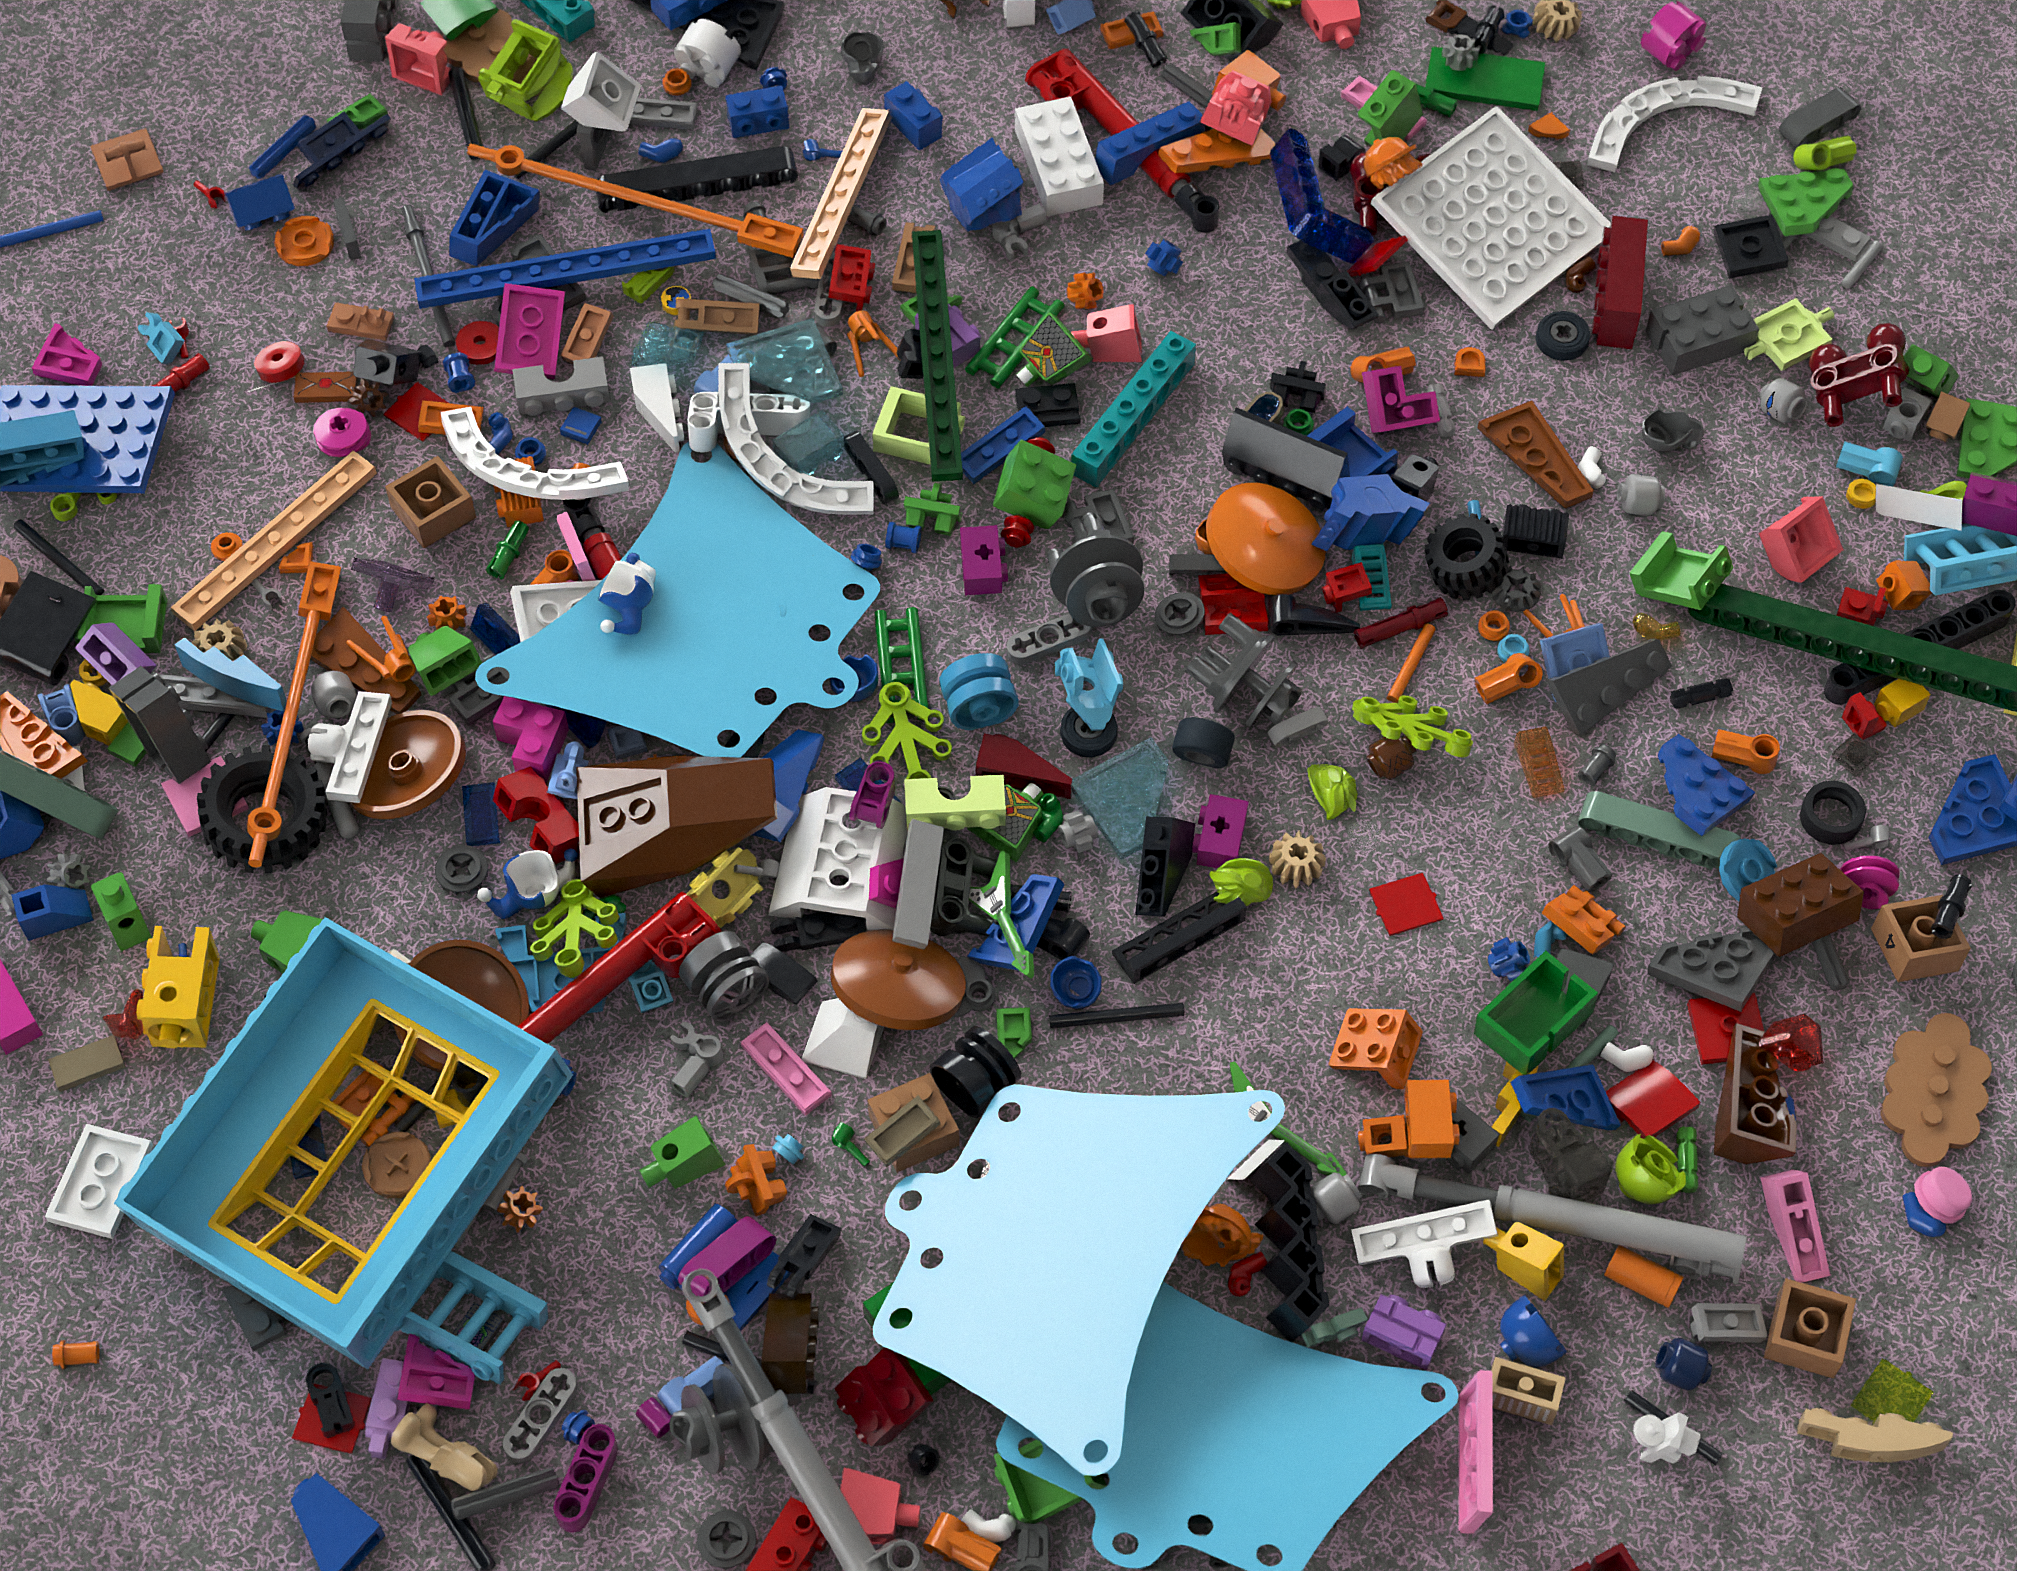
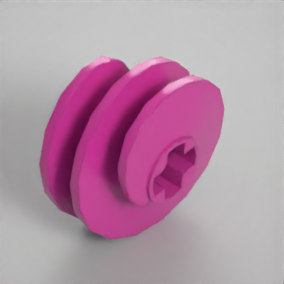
[313,407,371,458]
[1840,856,1900,910]

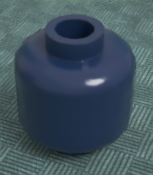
[1655,1338,1712,1391]

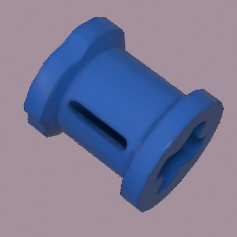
[442,352,475,393]
[885,522,922,554]

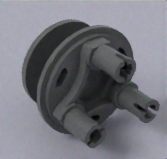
[1047,512,1144,627]
[1184,612,1302,728]
[670,1363,802,1474]

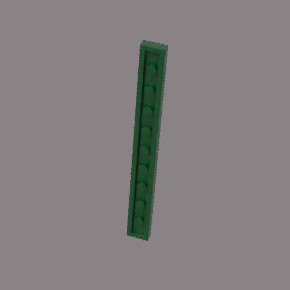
[912,230,963,482]

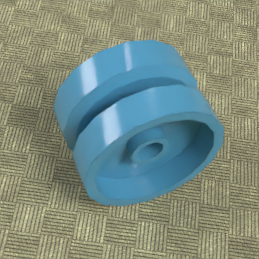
[939,653,1019,730]

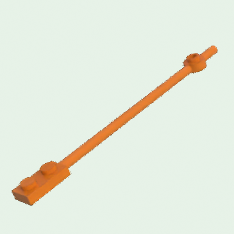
[467,143,804,258]
[247,561,341,868]

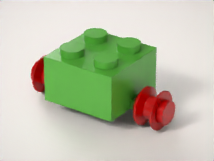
[993,437,1076,548]

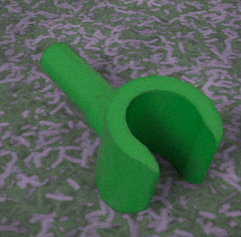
[832,1122,870,1167]

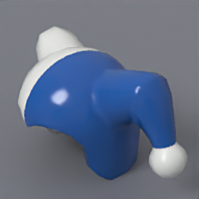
[598,553,656,635]
[477,848,578,919]

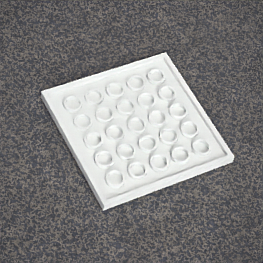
[1370,106,1610,330]

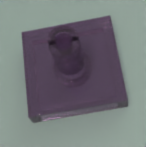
[351,557,435,612]

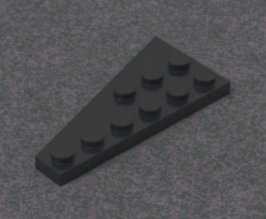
[631,0,785,71]

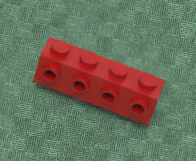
[746,1497,828,1571]

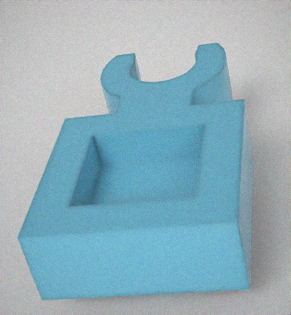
[138,312,185,364]

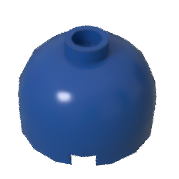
[1500,1294,1567,1367]

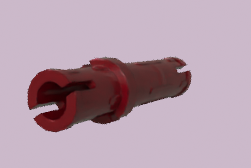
[1354,597,1448,649]

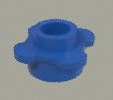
[1502,10,1533,38]

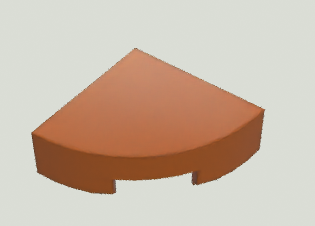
[1528,112,1570,140]
[279,542,314,573]

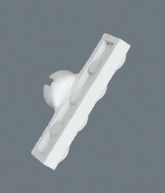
[308,691,392,803]
[1351,1200,1498,1288]

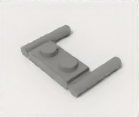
[1781,216,1883,289]

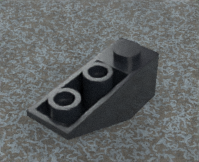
[1135,816,1196,917]

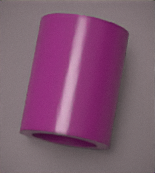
[635,1397,671,1439]

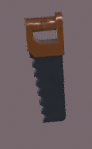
[1425,0,1513,56]

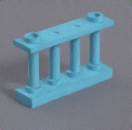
[1904,524,2017,595]
[395,1251,548,1385]

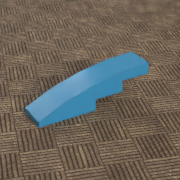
[174,638,287,711]

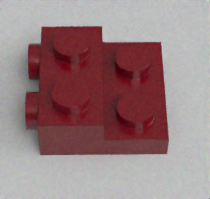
[834,1347,934,1447]

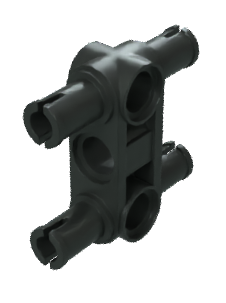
[896,837,998,938]

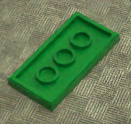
[1425,46,1546,111]

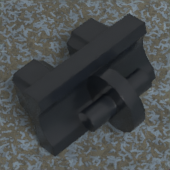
[1270,361,1326,413]

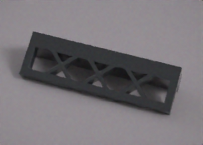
[1112,891,1247,984]

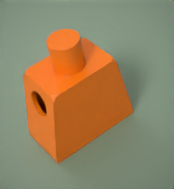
[1212,50,1286,111]

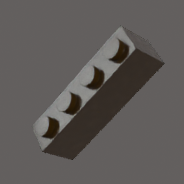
[761,1293,819,1394]

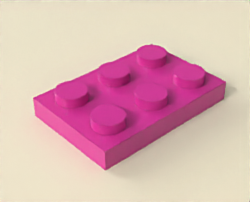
[494,283,565,379]

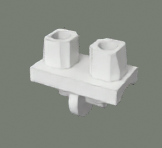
[1634,1412,1700,1463]

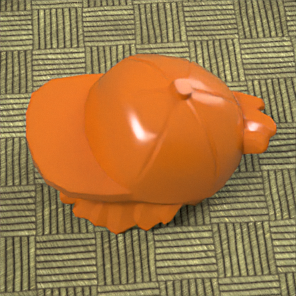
[1364,137,1423,189]
[1182,1203,1264,1267]

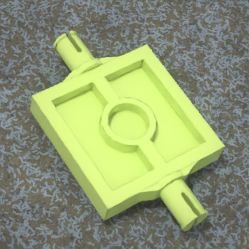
[1744,298,1834,371]

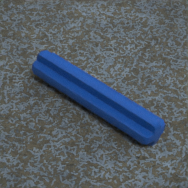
[249,115,316,179]

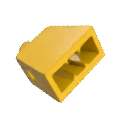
[1483,1222,1564,1302]

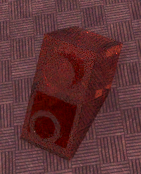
[1759,1013,1824,1071]

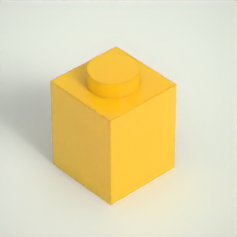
[1874,678,1931,728]

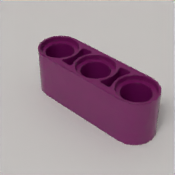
[678,1216,777,1303]
[553,1424,618,1533]

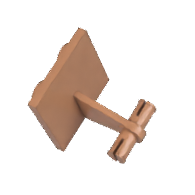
[90,128,164,191]

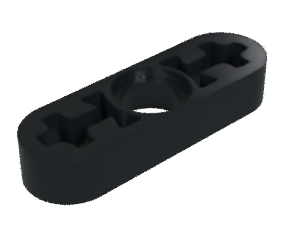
[842,430,899,505]

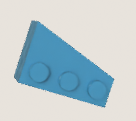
[0,410,84,492]

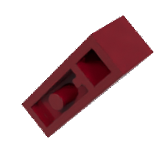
[975,733,1073,799]

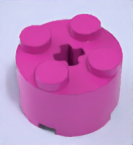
[1641,1,1706,71]

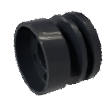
[930,1026,1021,1119]

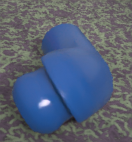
[488,412,513,455]

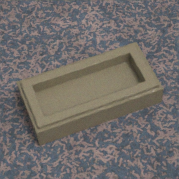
[48,1035,126,1092]
[864,1095,941,1167]

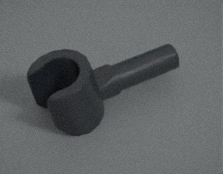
[399,345,439,369]

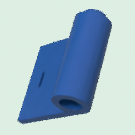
[658,1203,792,1332]

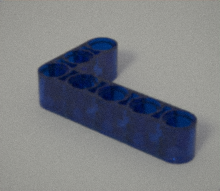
[1270,128,1374,264]

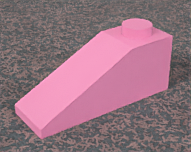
[1760,1169,1831,1283]

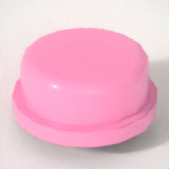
[1915,1167,1972,1224]

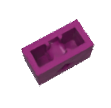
[960,525,1008,596]
[1192,794,1249,869]

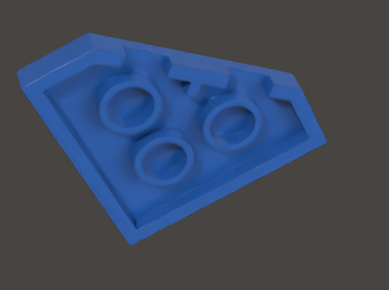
[1658,734,1755,836]
[1928,754,2017,865]

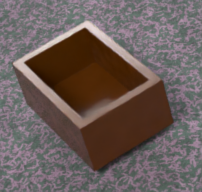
[1737,853,1864,957]

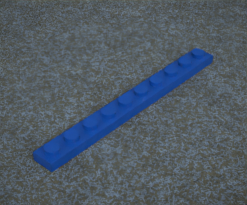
[414,229,716,309]

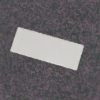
[1876,484,1962,531]

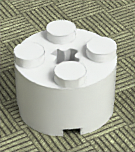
[674,19,741,88]

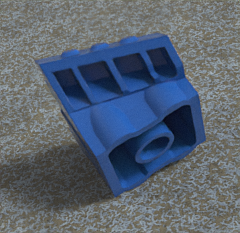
[940,137,1024,232]
[1311,474,1430,551]

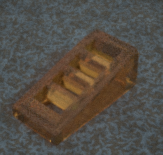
[1514,726,1565,798]

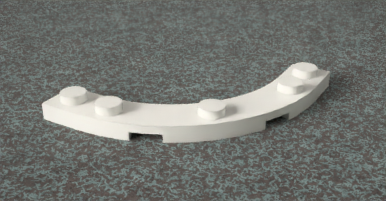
[1587,76,1762,172]
[718,363,874,515]
[441,407,629,500]

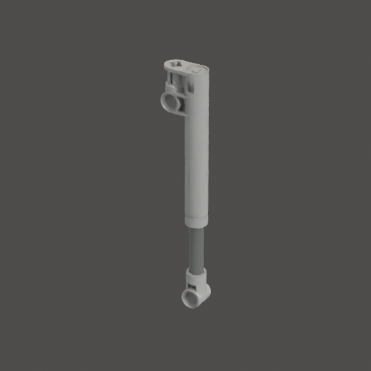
[1358,1154,1747,1285]
[682,1269,927,1571]

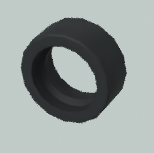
[1799,780,1866,845]

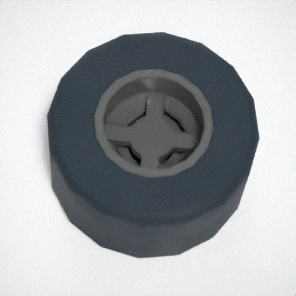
[1172,717,1235,769]

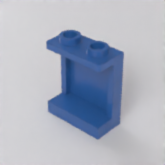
[1307,406,1399,477]

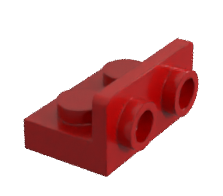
[828,244,875,312]

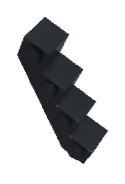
[1249,1142,1329,1342]

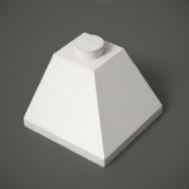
[561,51,641,132]
[802,998,884,1079]

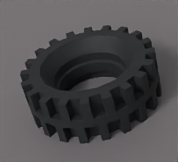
[197,745,327,874]

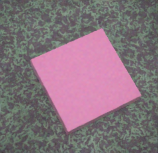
[556,512,596,581]
[161,756,249,837]

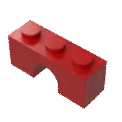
[493,766,580,864]

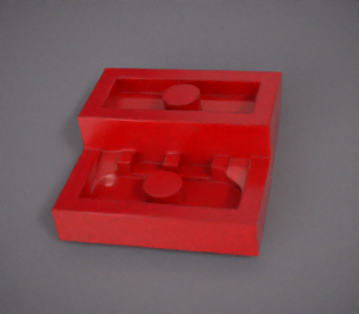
[1198,573,1268,635]
[1606,1060,1701,1139]

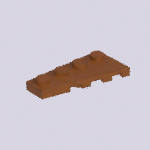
[1477,400,1594,509]
[310,606,421,714]

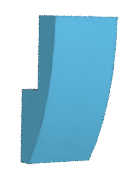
[628,960,674,1013]

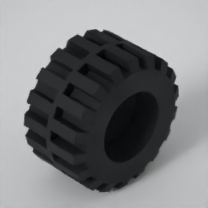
[1424,513,1509,600]

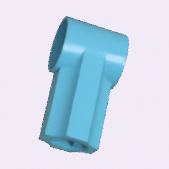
[1836,441,1903,487]

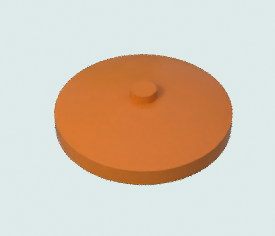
[1206,483,1326,595]

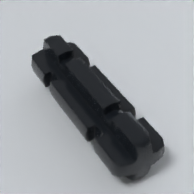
[1670,678,1733,709]

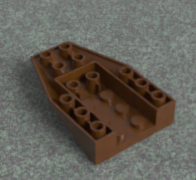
[576,756,778,898]

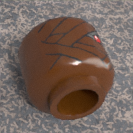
[1366,735,1416,780]

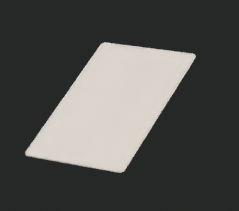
[1228,1140,1285,1180]

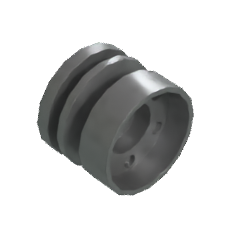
[679,931,770,1022]

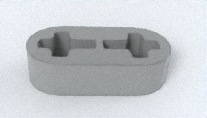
[1268,707,1329,748]

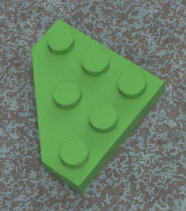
[1758,168,1853,236]
[1956,398,2017,478]

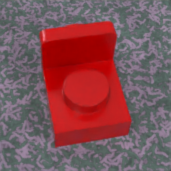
[1322,562,1372,613]
[1836,587,1889,626]
[1842,692,1887,742]

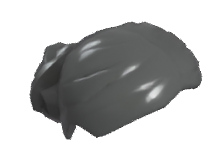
[841,32,883,85]
[1642,408,1704,452]

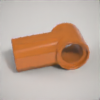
[1350,346,1416,383]
[530,550,579,585]
[1474,653,1543,704]
[1711,729,1780,774]
[923,1512,1002,1571]

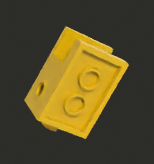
[137,926,220,1048]

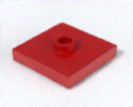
[1687,993,1765,1065]

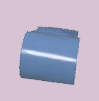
[37,684,85,746]

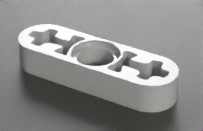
[814,251,844,327]
[1006,613,1092,665]
[503,1368,578,1464]

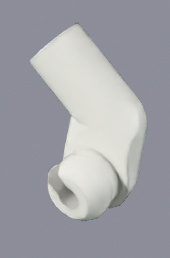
[1578,446,1606,489]
[1600,1042,1654,1072]
[961,1509,1016,1543]

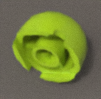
[1615,1134,1686,1205]

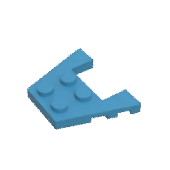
[495,913,627,1014]

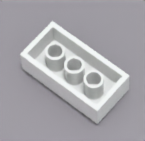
[1015,97,1104,217]

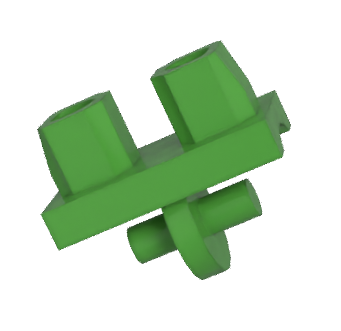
[904,483,963,536]

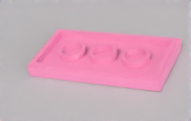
[1458,1370,1493,1534]

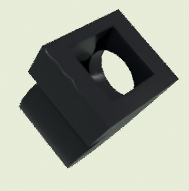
[1318,135,1366,181]
[897,329,923,379]

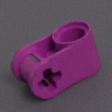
[849,761,896,829]

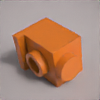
[1358,1115,1409,1157]

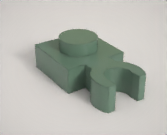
[1301,1307,1368,1347]

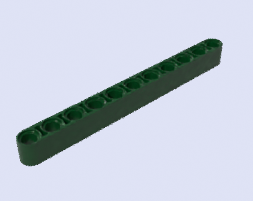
[1688,583,2017,712]

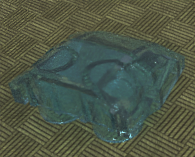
[631,322,704,367]

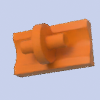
[725,1144,787,1217]

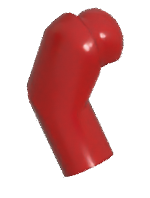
[1227,1251,1267,1297]

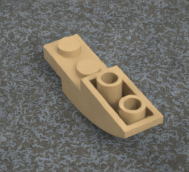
[1797,1408,1953,1462]

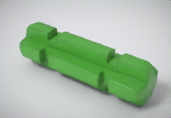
[1676,1126,1698,1193]

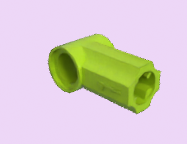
[1794,135,1857,170]

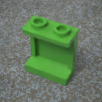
[1358,70,1423,147]
[1629,531,1733,610]
[74,584,167,653]
[994,1439,1107,1524]

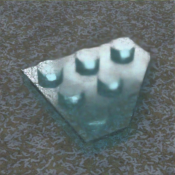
[726,318,843,404]
[1072,737,1169,860]

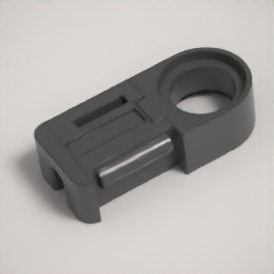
[1169,554,1227,575]
[1015,1524,1049,1571]

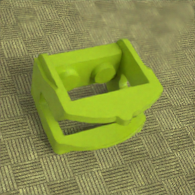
[478,19,573,122]

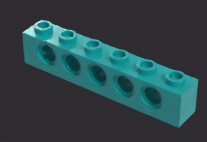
[1071,331,1196,488]

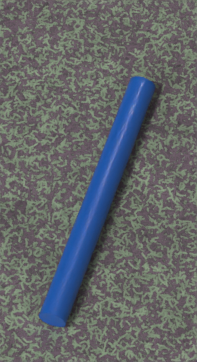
[0,210,104,248]

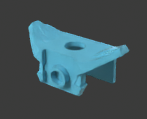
[1055,638,1123,731]

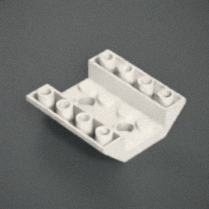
[769,787,908,931]

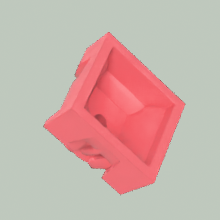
[385,23,451,96]
[1200,70,1271,146]
[1759,496,1843,583]

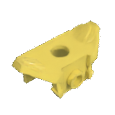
[687,847,763,928]

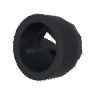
[907,1443,940,1476]

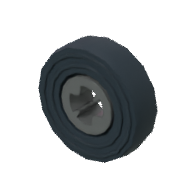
[1535,311,1591,361]
[1060,708,1118,758]

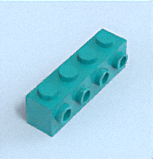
[520,0,595,43]

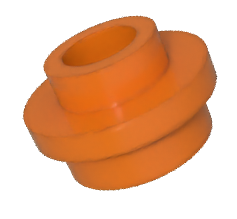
[663,68,692,96]
[211,532,243,561]
[1478,610,1510,641]

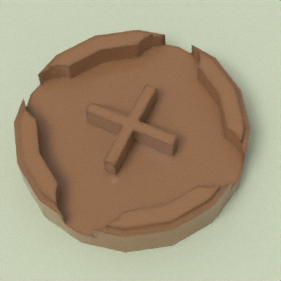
[362,1132,432,1198]

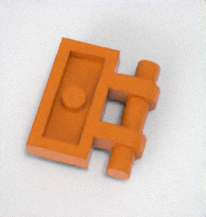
[1542,885,1626,955]
[328,1060,416,1147]

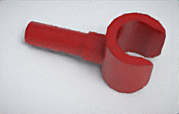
[193,180,226,208]
[169,318,189,359]
[513,1360,561,1401]

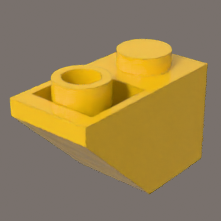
[70,679,128,746]

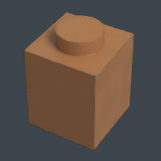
[1926,391,1971,442]

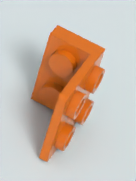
[1328,1008,1423,1090]

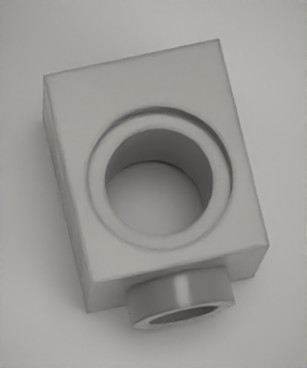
[1883,387,1932,442]

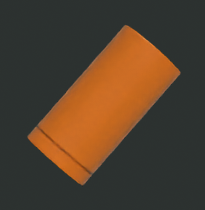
[1604,1245,1684,1309]

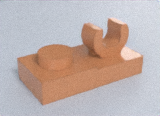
[327,303,394,341]
[560,303,614,363]

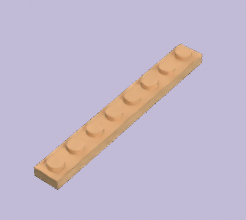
[790,108,891,279]
[171,450,377,631]

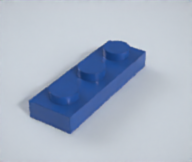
[961,406,1045,484]

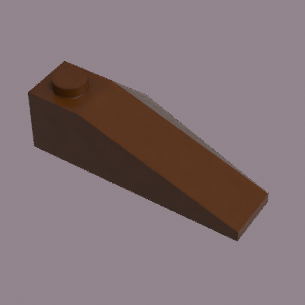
[1714,1023,1797,1165]

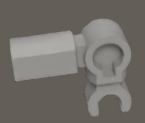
[992,204,1047,262]
[670,1022,723,1098]

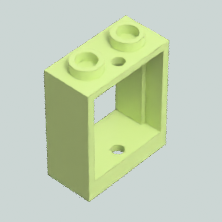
[872,386,965,464]

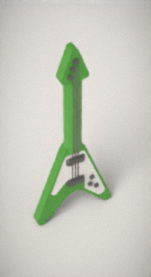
[969,851,1034,979]
[1230,1062,1346,1176]

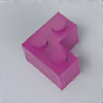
[1362,366,1440,433]
[493,696,569,783]

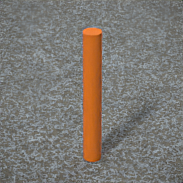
[1386,623,1436,703]

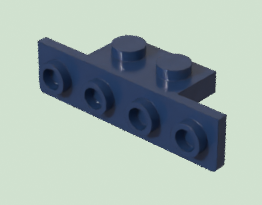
[292,111,391,188]

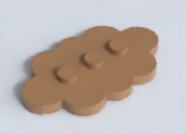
[444,9,543,96]
[1880,1013,1992,1167]

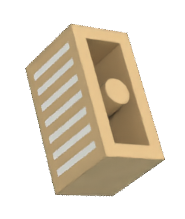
[1490,1357,1566,1425]

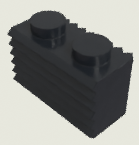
[1502,504,1569,559]

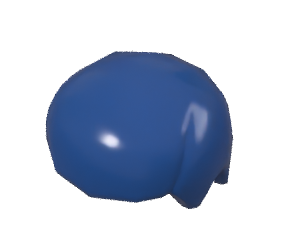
[830,654,879,702]
[1050,956,1102,1009]

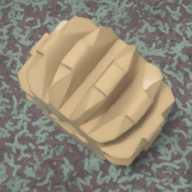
[1532,0,1582,43]
[191,618,247,661]
[1269,830,1326,889]

